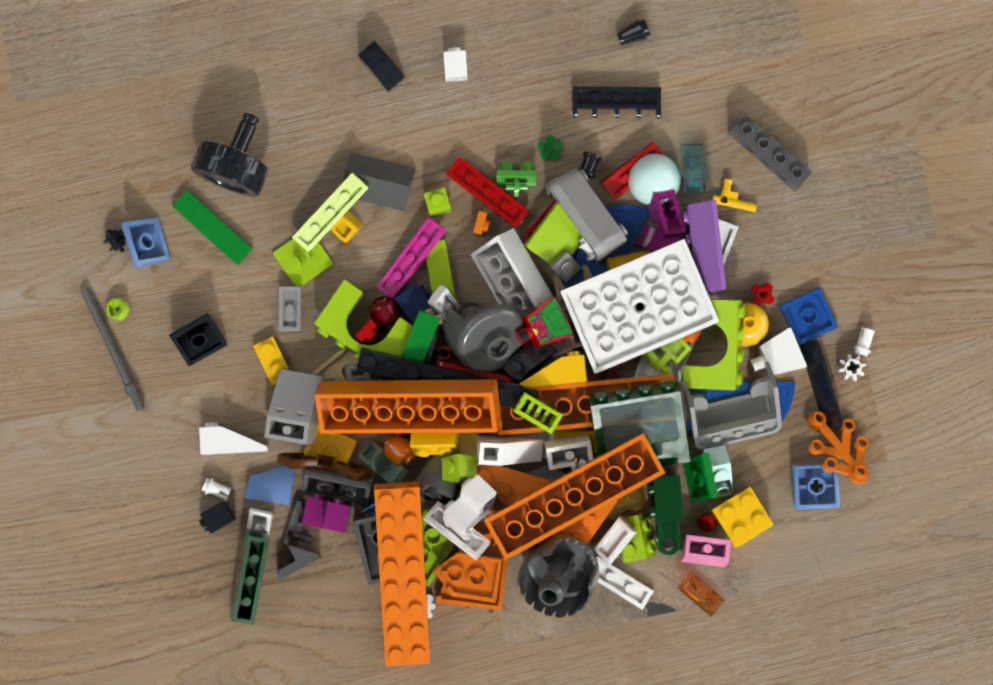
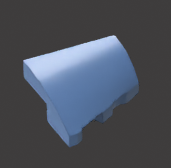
[245,465,296,505]

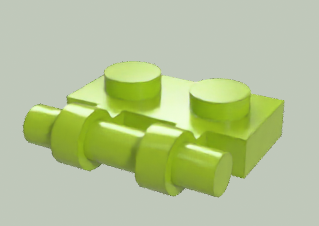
[641,338,692,375]

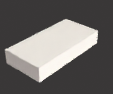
[593,516,638,564]

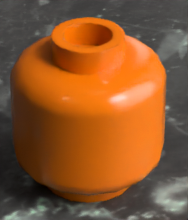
[383,434,416,466]

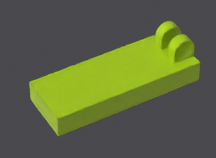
[426,239,456,299]

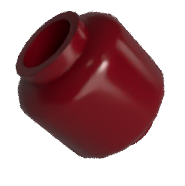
[369,295,401,330]

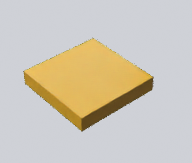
[303,423,358,463]

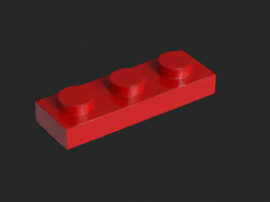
[600,142,663,200]

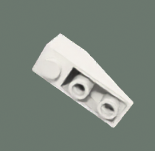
[475,435,544,465]

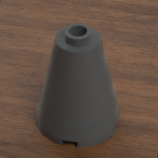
[415,454,456,504]

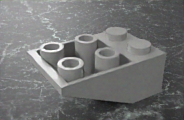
[265,369,324,445]

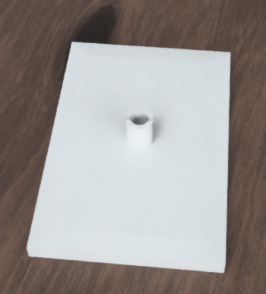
[560,239,719,374]

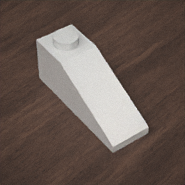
[199,423,269,455]

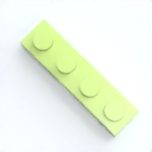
[292,172,369,252]

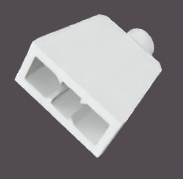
[750,327,807,375]

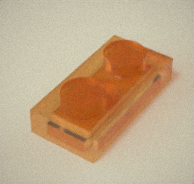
[677,571,724,617]

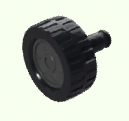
[191,113,269,197]

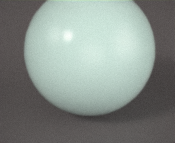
[628,153,681,205]

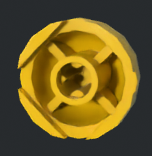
[741,302,769,347]

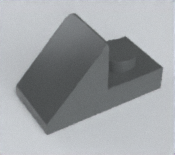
[276,545,321,579]

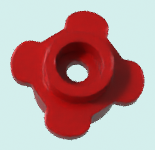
[751,283,775,306]

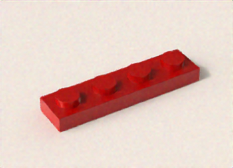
[446,157,529,229]

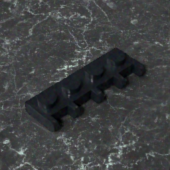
[573,86,661,119]

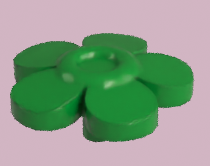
[538,136,563,160]

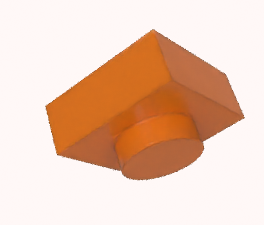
[473,211,490,237]

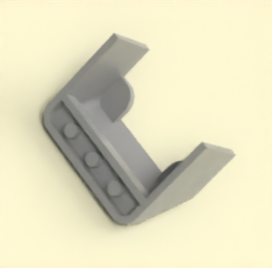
[546,168,628,265]
[682,362,782,450]

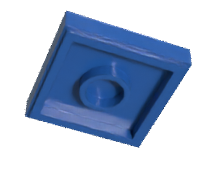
[779,287,838,346]

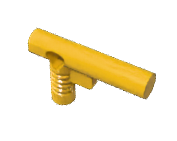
[713,179,757,212]

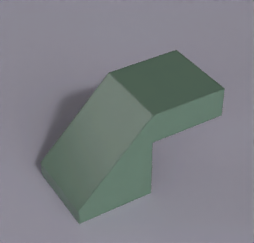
[358,439,409,483]

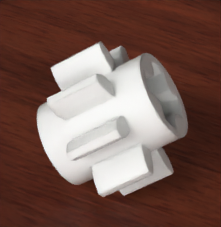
[838,354,866,382]

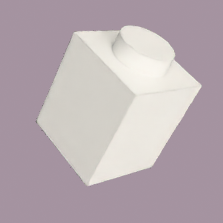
[444,47,467,82]

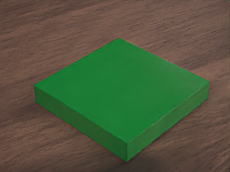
[683,453,719,502]

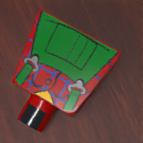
[515,296,574,346]

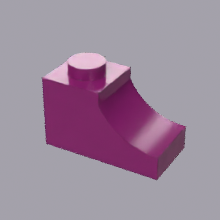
[647,190,686,238]
[635,224,683,252]

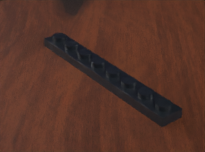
[356,347,537,412]

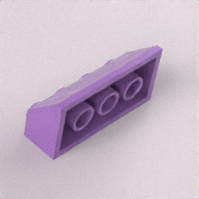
[682,200,726,294]

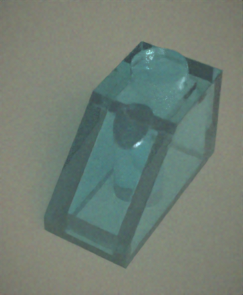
[681,144,707,193]

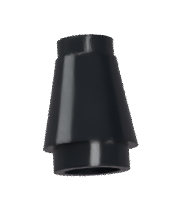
[617,19,651,45]

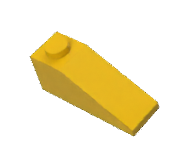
[519,351,588,387]

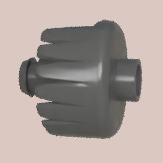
[442,292,525,373]
[517,534,599,618]

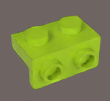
[614,513,657,563]

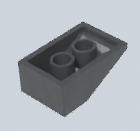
[353,510,380,585]

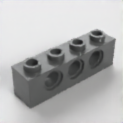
[729,114,812,192]

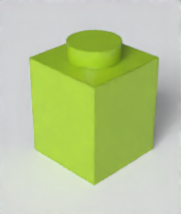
[424,187,451,217]
[441,454,477,483]

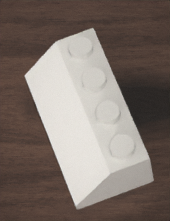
[470,228,553,317]

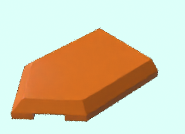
[433,552,503,603]

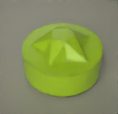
[106,298,129,321]

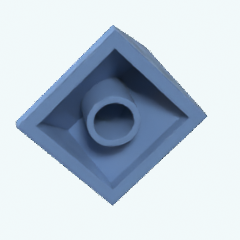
[122,217,170,269]

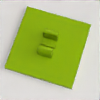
[273,239,334,287]

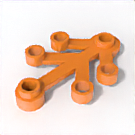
[806,411,870,484]

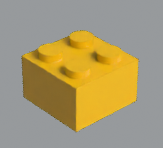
[710,487,774,548]

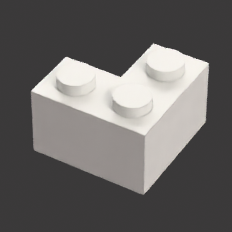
[544,434,593,470]
[443,474,497,538]

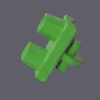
[497,162,537,197]

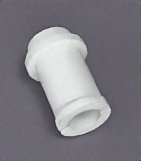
[853,327,875,357]
[202,478,232,501]

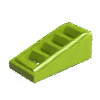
[513,392,563,434]

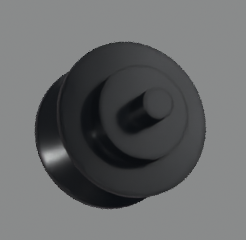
[103,229,126,253]

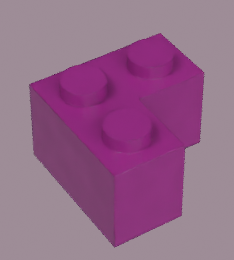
[302,494,352,533]

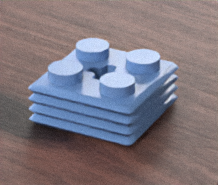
[792,463,840,510]

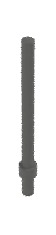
[81,288,145,411]

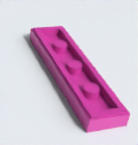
[376,216,447,299]

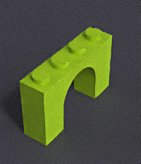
[314,280,413,360]
[683,299,745,390]

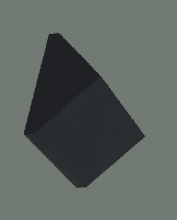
[169,313,227,366]

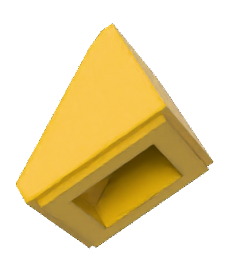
[330,210,364,244]

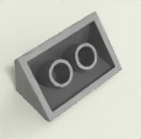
[343,153,416,211]
[303,469,374,506]

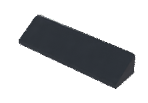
[800,339,844,428]

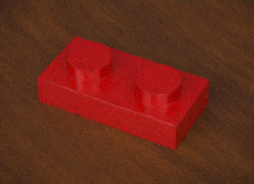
[355,319,378,345]

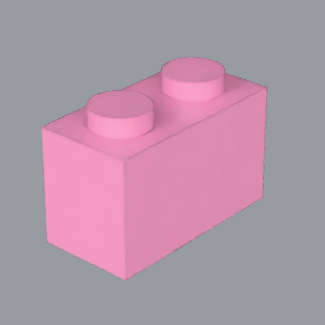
[681,535,731,567]

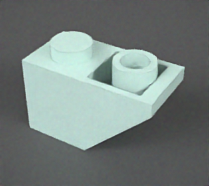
[703,445,734,499]

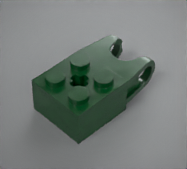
[647,475,684,555]

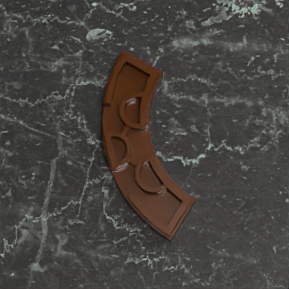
[277,452,372,480]

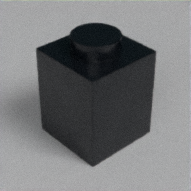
[199,501,236,534]

